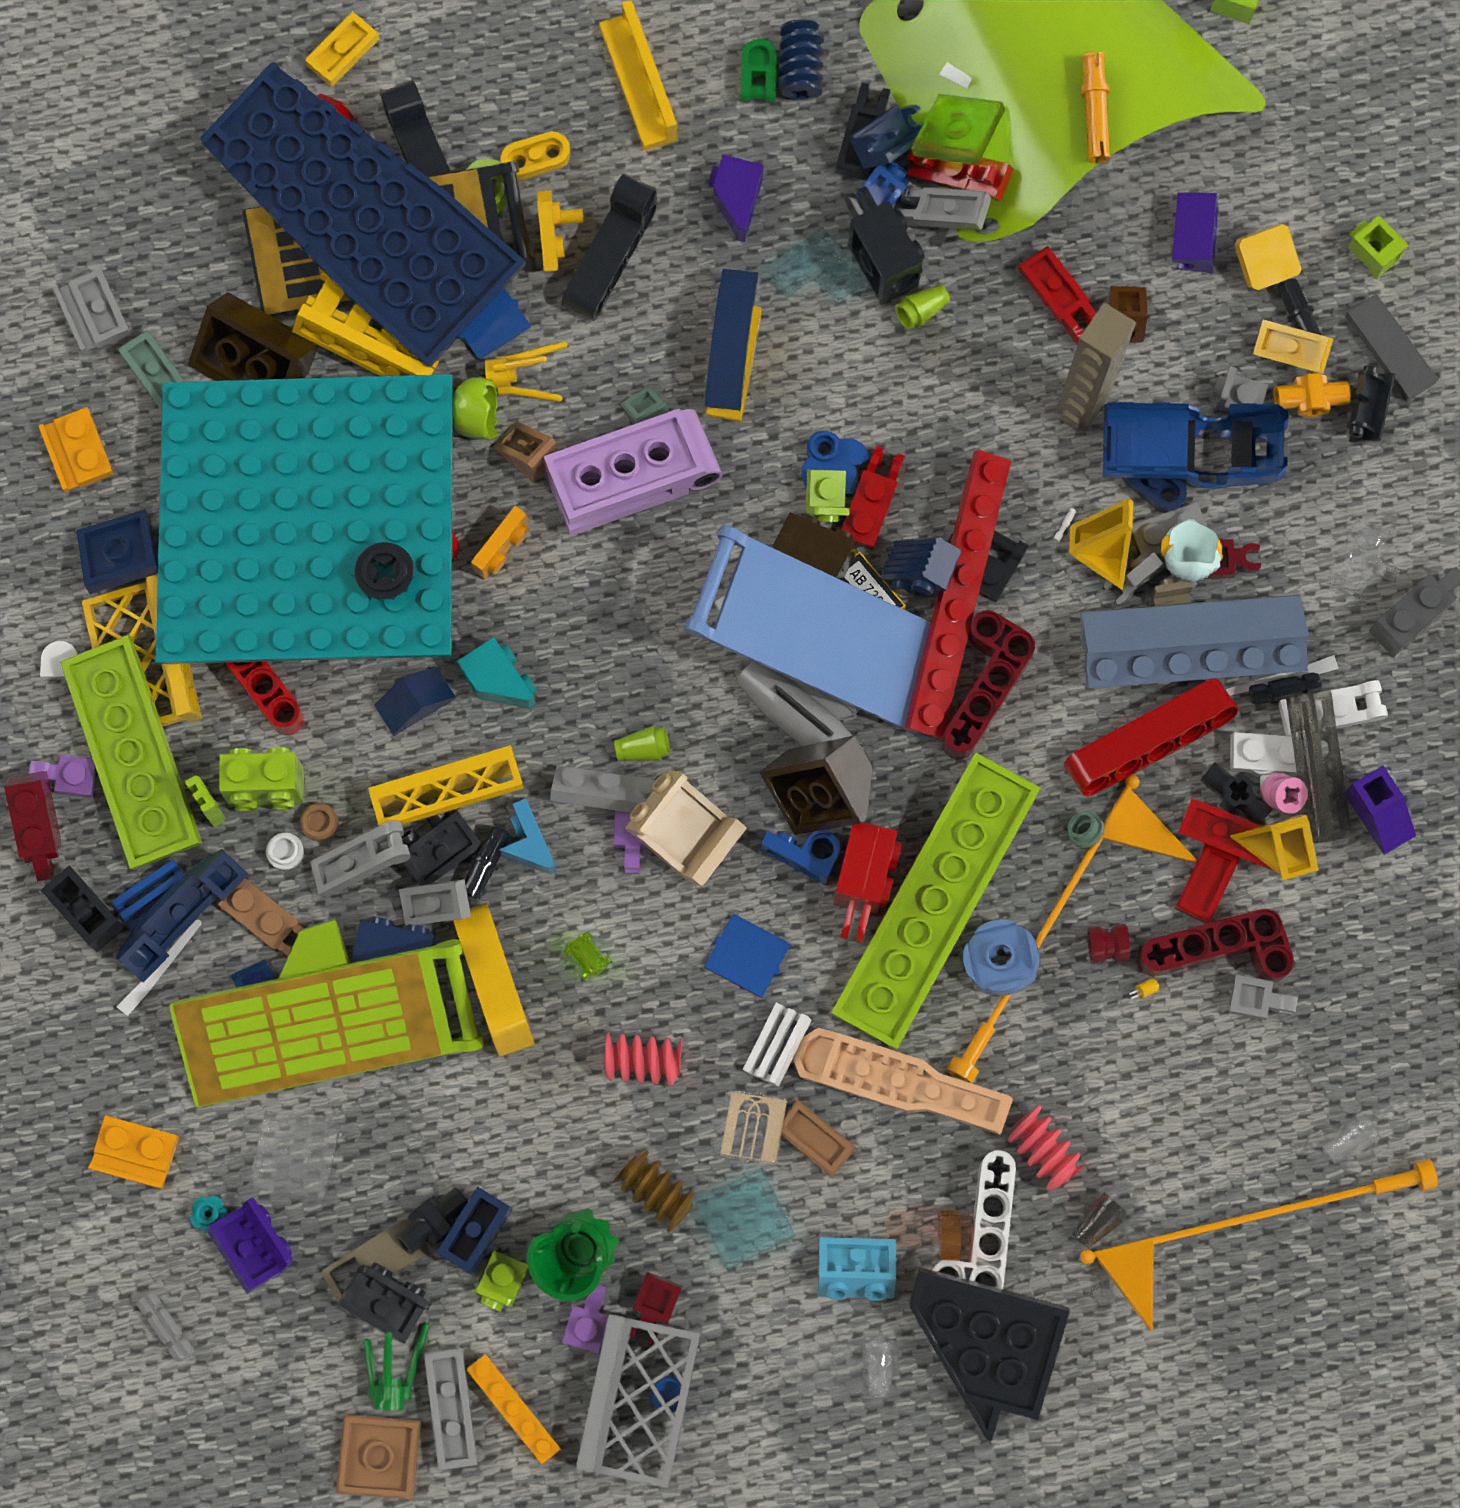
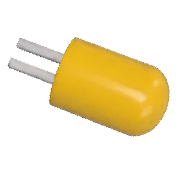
[1129,978,1159,999]

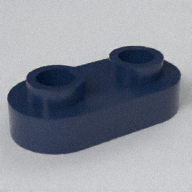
[1122,478,1187,513]

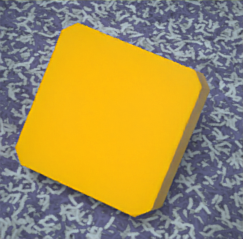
[1234,224,1302,290]

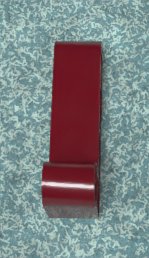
[942,610,1035,760]
[1137,909,1294,983]

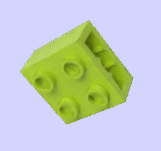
[219,747,304,812]

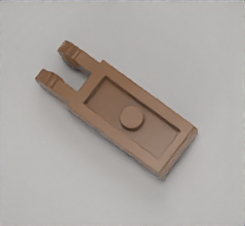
[218,879,304,957]

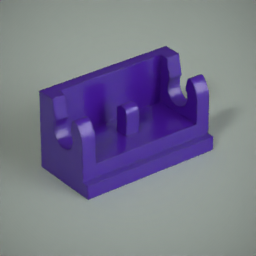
[1172,192,1219,273]

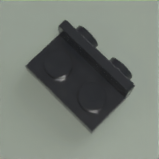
[402,809,482,886]

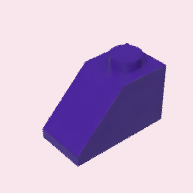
[708,154,764,242]

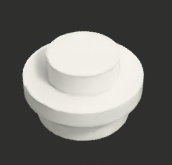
[266,833,304,870]

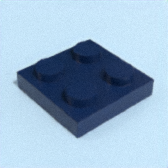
[76,509,158,594]

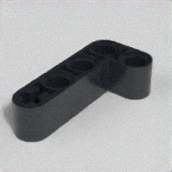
[380,80,451,177]
[561,173,657,321]

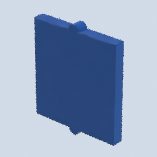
[459,288,531,360]
[704,913,791,998]

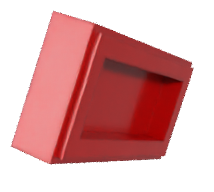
[1174,844,1240,924]

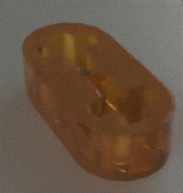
[938,1209,961,1261]

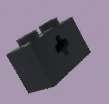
[41,865,125,952]

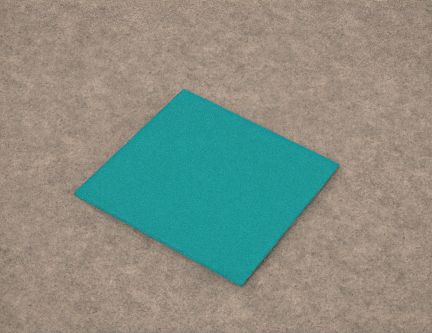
[155,374,453,664]

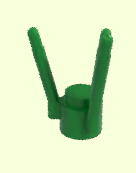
[363,1322,430,1410]

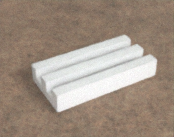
[743,1003,811,1087]

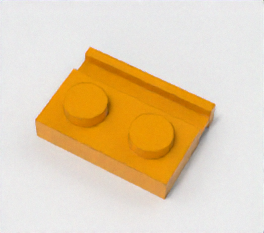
[38,407,114,493]
[88,1115,179,1190]

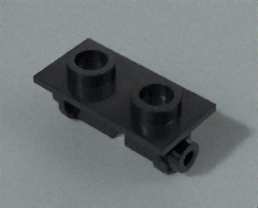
[1347,365,1395,443]

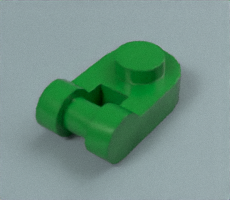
[740,39,777,103]

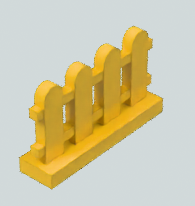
[292,272,439,376]

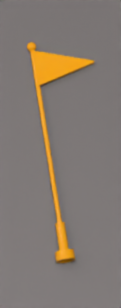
[946,775,1197,1084]
[1080,1158,1438,1332]

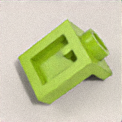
[806,469,850,522]
[474,1251,528,1312]

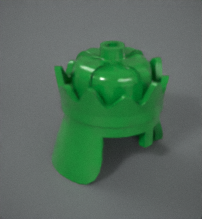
[527,1209,619,1301]

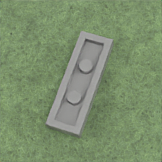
[550,765,656,813]
[424,1348,478,1471]

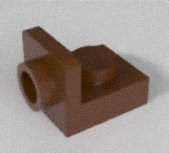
[1109,286,1148,343]

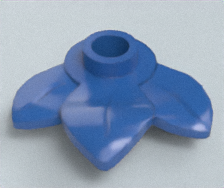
[801,431,870,495]

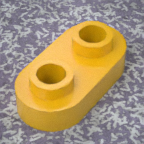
[501,132,570,181]

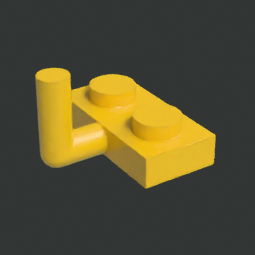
[537,190,584,271]

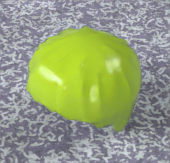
[453,376,499,440]

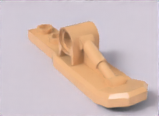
[793,1028,1013,1135]

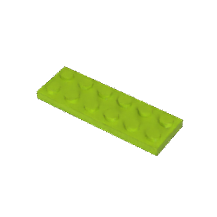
[60,635,203,870]

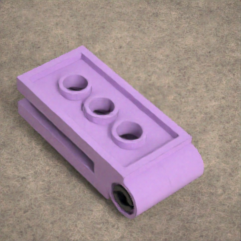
[543,408,723,536]

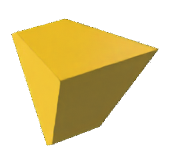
[1069,498,1134,591]
[1230,814,1319,881]

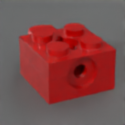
[833,822,902,944]

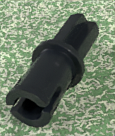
[1278,278,1323,336]
[464,826,510,900]

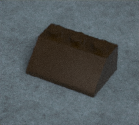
[187,292,319,381]
[759,735,873,835]

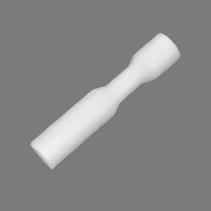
[1053,508,1076,542]

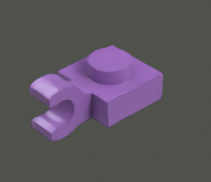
[29,755,97,798]
[614,811,649,874]
[562,1284,608,1354]

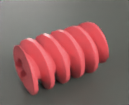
[604,1032,683,1086]
[1007,1104,1088,1191]

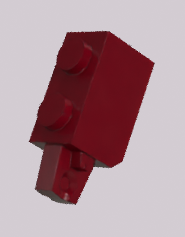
[4,771,61,882]

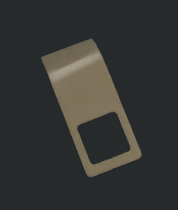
[322,1219,430,1302]

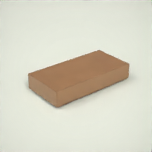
[780,1099,856,1177]

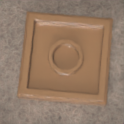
[336,1415,422,1500]

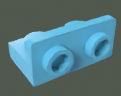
[818,1237,896,1301]

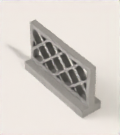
[576,1314,701,1488]

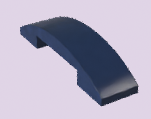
[705,269,758,411]
[116,849,249,983]

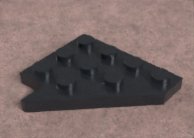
[909,1267,1070,1441]

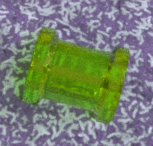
[563,931,612,982]

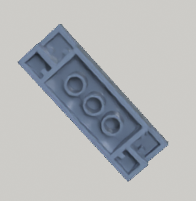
[1080,595,1309,688]

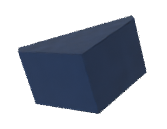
[374,667,456,736]

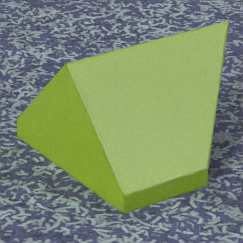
[278,918,351,979]

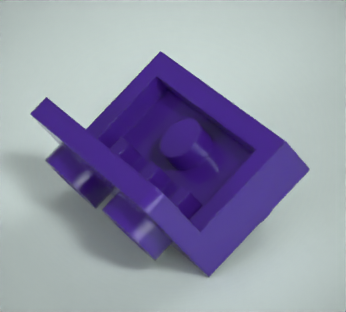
[206,1197,293,1294]

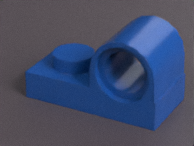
[760,830,840,885]

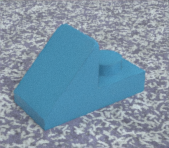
[500,798,557,875]

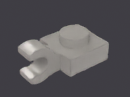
[1104,552,1166,604]
[1229,975,1298,1020]

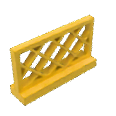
[82,574,202,727]

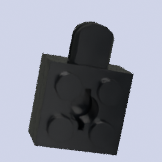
[845,186,925,305]

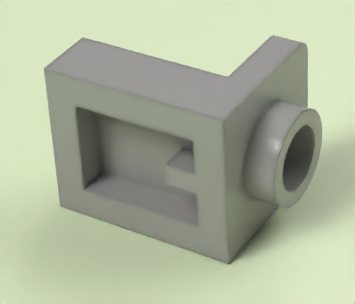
[1212,366,1268,413]

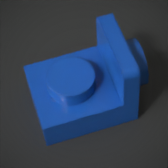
[855,161,909,206]

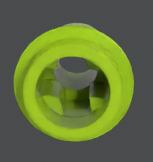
[895,284,950,330]
[614,725,671,761]

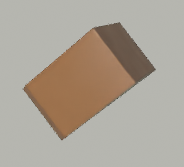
[493,421,557,483]

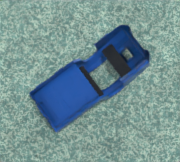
[1103,402,1289,489]

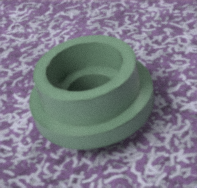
[1068,811,1104,848]

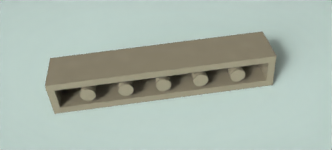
[1056,302,1136,431]

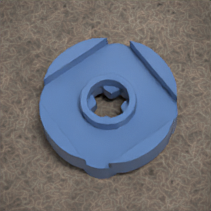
[963,919,1040,996]

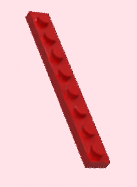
[904,450,1011,740]

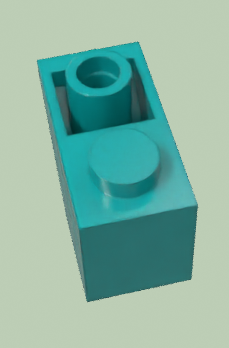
[457,637,537,709]

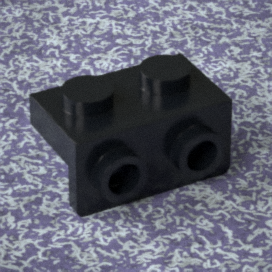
[337,1262,432,1344]

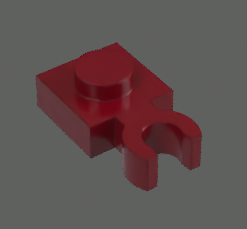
[1204,539,1261,579]
[630,1272,683,1346]

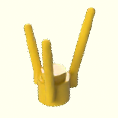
[485,341,568,402]

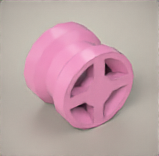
[1260,772,1308,814]

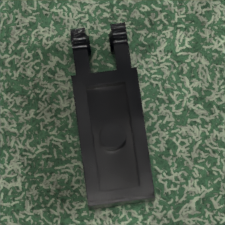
[835,82,891,181]

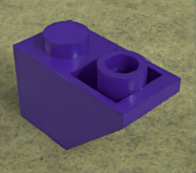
[1344,765,1416,855]

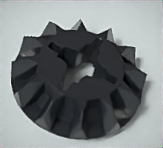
[355,542,414,601]

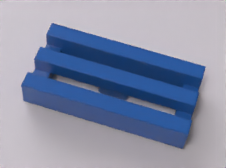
[111,859,184,932]

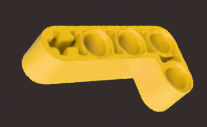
[453,902,535,1057]

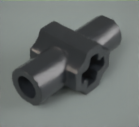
[1200,762,1273,825]
[396,1187,468,1255]

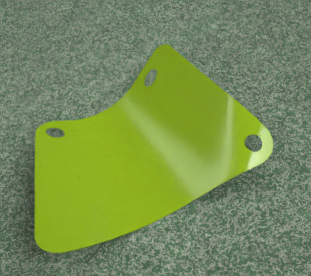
[859,0,1266,242]

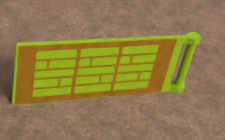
[169,939,484,1107]

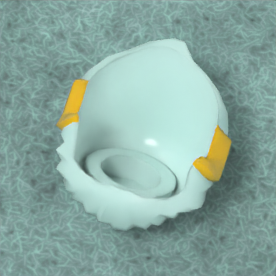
[1161,519,1223,582]

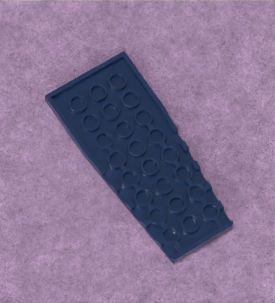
[200,62,526,367]

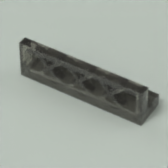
[1286,691,1353,843]

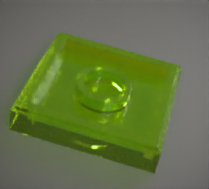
[911,93,1005,165]

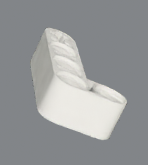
[932,1150,1016,1289]

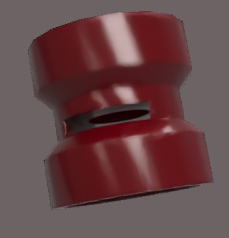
[1087,924,1130,964]

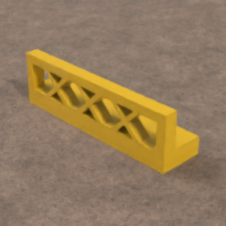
[599,0,678,151]
[368,745,524,826]

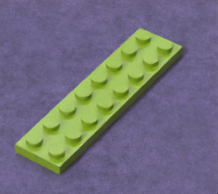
[831,752,1041,1050]

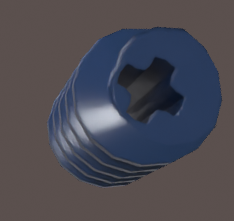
[778,19,824,100]

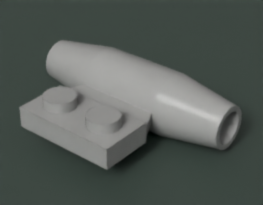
[737,661,867,756]

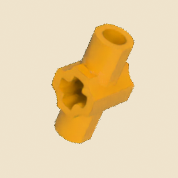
[1274,373,1351,418]

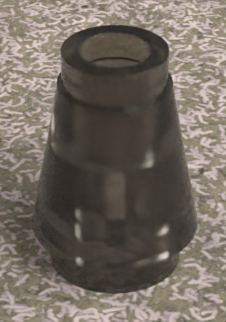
[1072,1192,1127,1249]

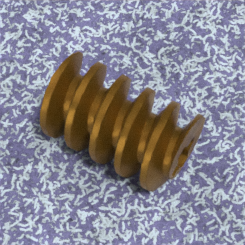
[612,1149,695,1233]

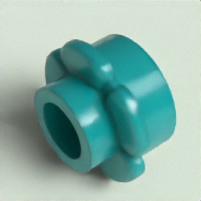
[190,1195,227,1233]

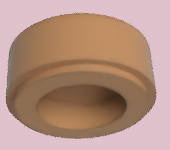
[300,803,339,842]

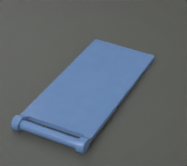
[683,525,933,740]

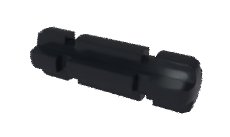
[1249,672,1322,705]

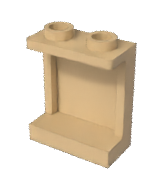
[625,770,747,887]

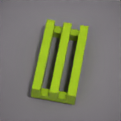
[185,775,226,828]

